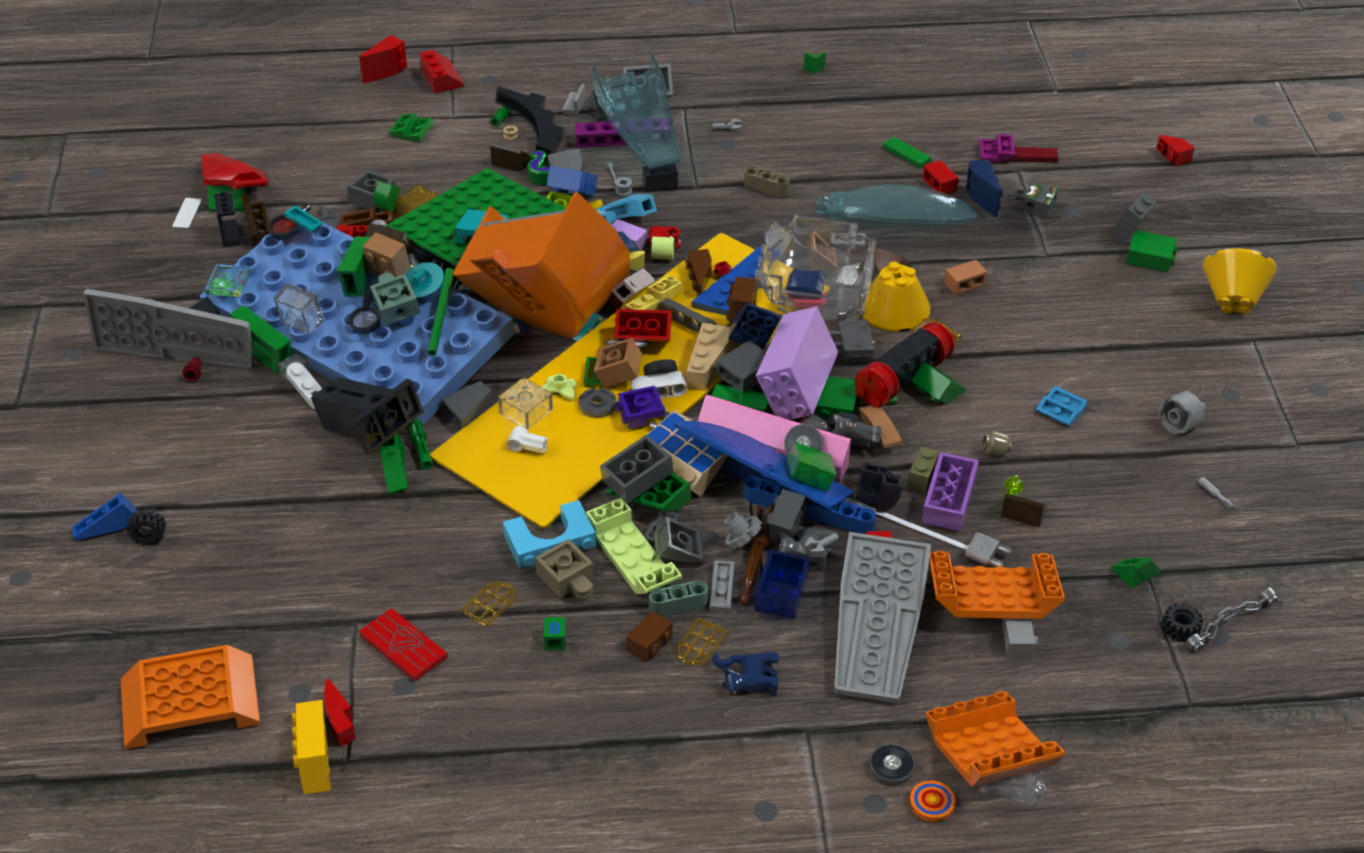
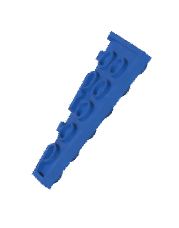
[691,246,776,316]

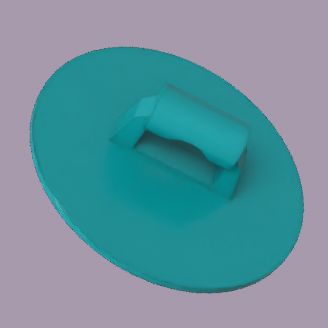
[406,263,444,298]

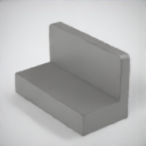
[562,84,586,117]

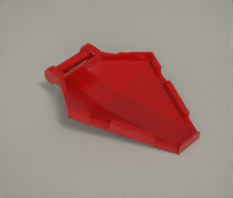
[201,153,268,190]

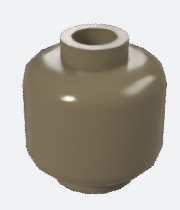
[981,431,1012,458]

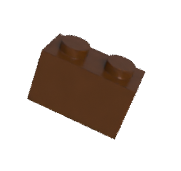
[626,611,673,662]

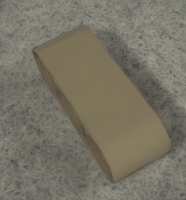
[744,166,790,197]

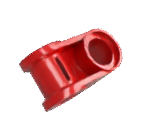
[647,226,681,250]

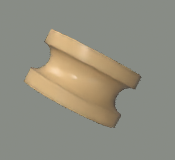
[503,126,518,140]

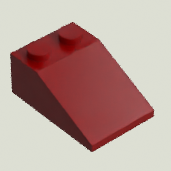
[359,35,407,84]

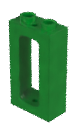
[230,305,291,375]

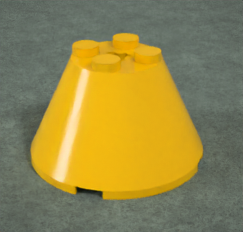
[1203,248,1277,314]
[859,262,931,332]

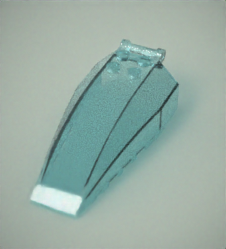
[591,54,681,169]

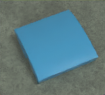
[1036,385,1088,426]

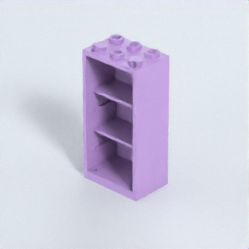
[756,306,838,420]

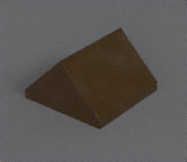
[490,143,530,172]
[1001,493,1048,528]

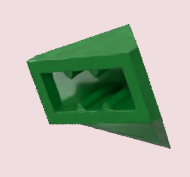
[1111,557,1162,588]

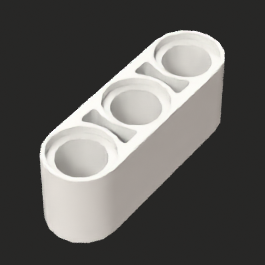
[631,371,688,399]

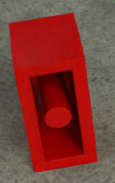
[922,160,959,197]

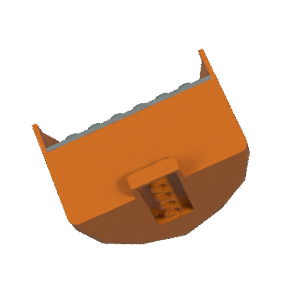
[453,192,630,339]

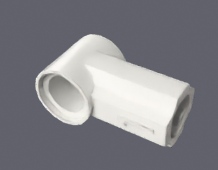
[506,426,548,453]

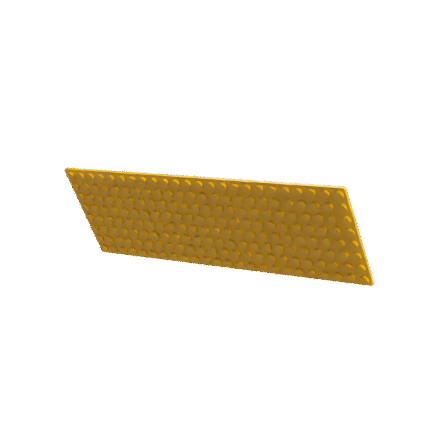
[430,233,830,529]

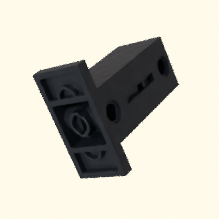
[311,377,424,455]

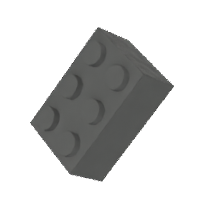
[600,434,674,504]

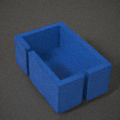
[547,166,598,197]

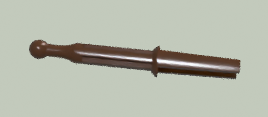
[739,503,775,605]

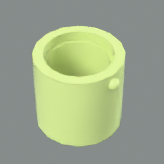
[651,236,674,262]

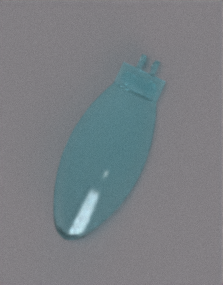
[815,184,978,224]

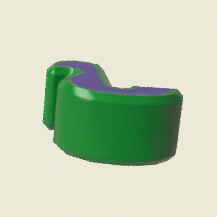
[527,150,550,185]

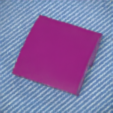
[978,134,1015,163]

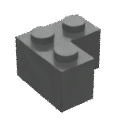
[766,489,807,539]

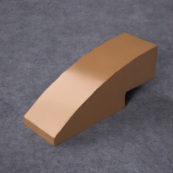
[859,405,902,449]

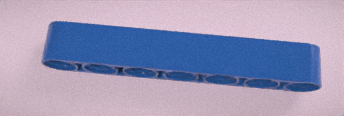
[744,476,876,534]

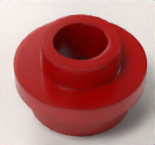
[714,261,731,277]

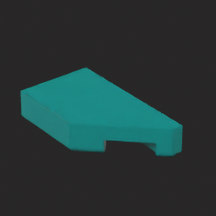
[573,313,603,342]

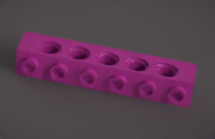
[575,119,674,148]

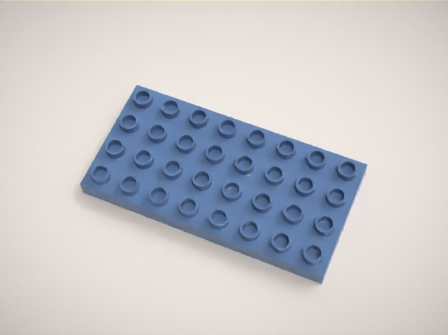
[199,219,515,426]

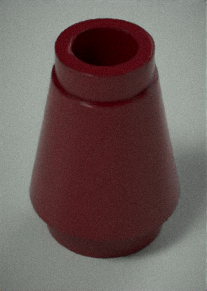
[182,357,202,382]

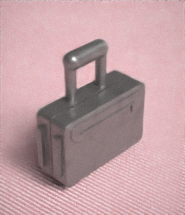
[829,319,875,362]

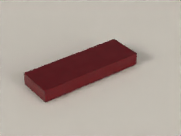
[1008,147,1058,163]

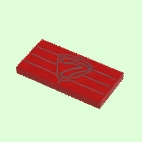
[359,608,448,682]

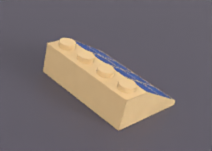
[647,410,728,497]

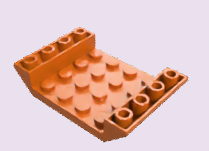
[929,551,1065,619]
[121,645,260,749]
[925,691,1065,787]

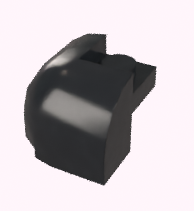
[856,462,902,511]

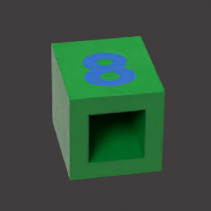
[544,617,566,651]

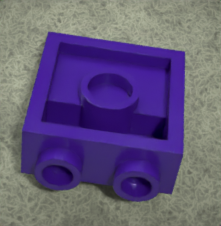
[616,385,666,429]

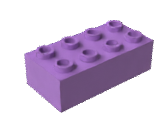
[922,452,979,532]

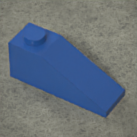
[72,493,137,540]

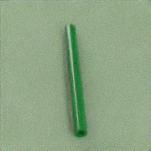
[427,268,454,356]

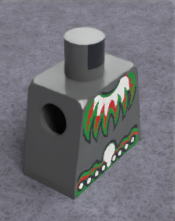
[1016,183,1058,219]

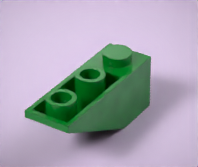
[379,433,408,495]

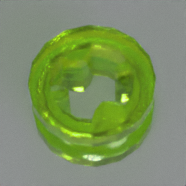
[1004,475,1024,495]

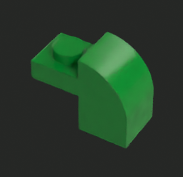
[374,181,406,212]

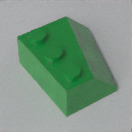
[605,473,692,511]

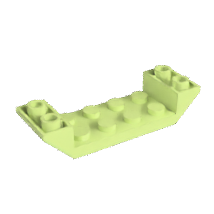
[586,498,682,594]

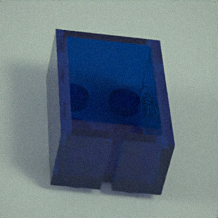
[755,550,810,619]

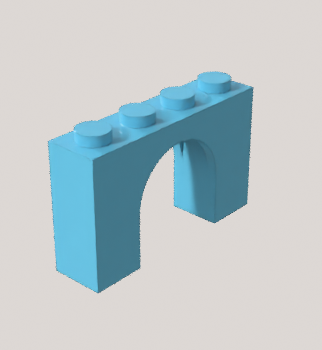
[595,194,657,225]
[503,500,596,569]

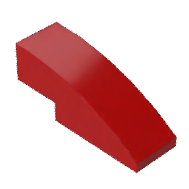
[324,679,356,747]

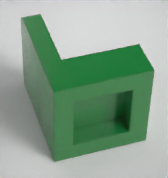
[803,52,826,74]

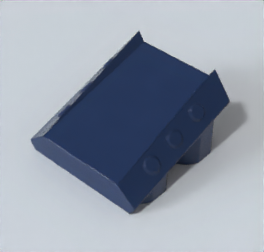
[785,268,825,295]

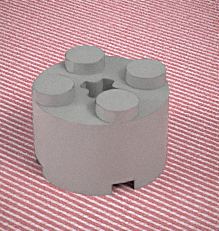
[1159,391,1206,435]

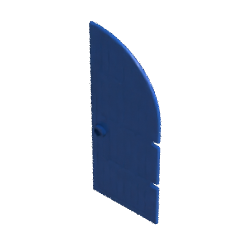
[673,421,855,509]

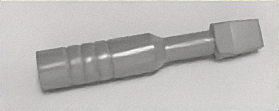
[1198,477,1234,510]

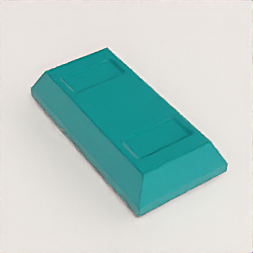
[284,205,323,233]

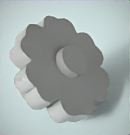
[724,512,762,550]

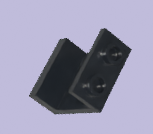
[214,192,241,248]

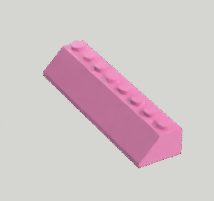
[698,395,851,482]

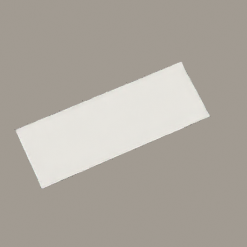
[172,198,202,228]

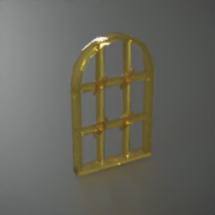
[461,581,515,627]
[678,618,727,665]

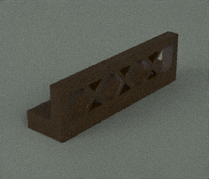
[241,195,270,248]

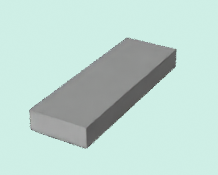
[709,560,735,613]

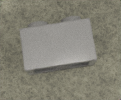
[1002,618,1038,657]

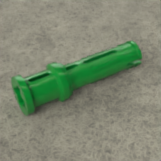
[406,419,433,469]

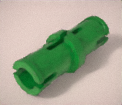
[490,106,512,127]

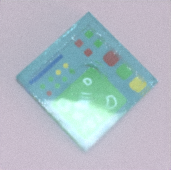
[204,264,252,297]

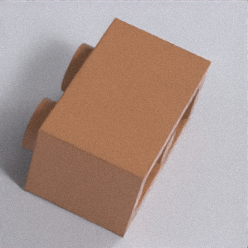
[944,260,987,295]

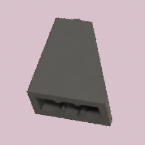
[441,381,492,430]

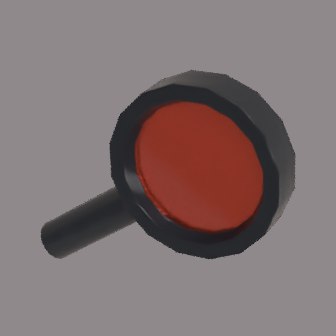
[268,204,311,240]

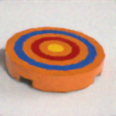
[909,780,956,823]

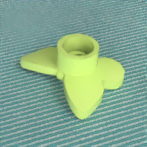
[539,374,577,401]

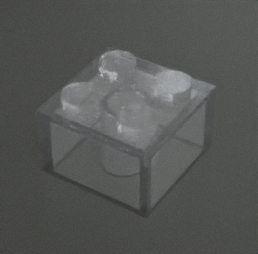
[273,283,324,335]
[498,377,553,430]

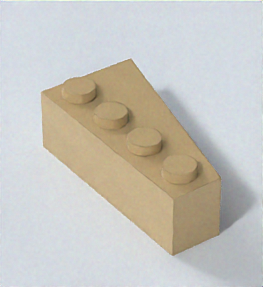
[686,323,738,391]

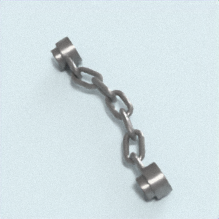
[1184,587,1278,653]

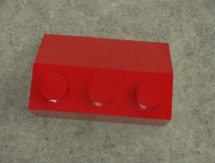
[419,50,464,94]
[614,309,672,342]

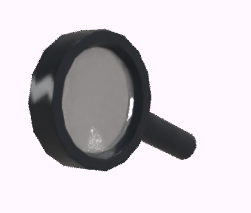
[349,291,381,335]

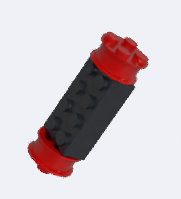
[855,322,955,407]

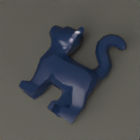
[712,652,779,696]

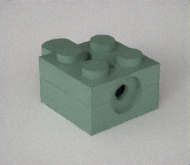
[370,273,420,326]

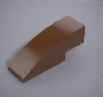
[340,208,395,226]

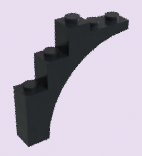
[495,87,564,162]

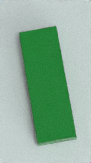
[883,137,931,168]

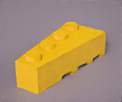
[292,700,331,794]

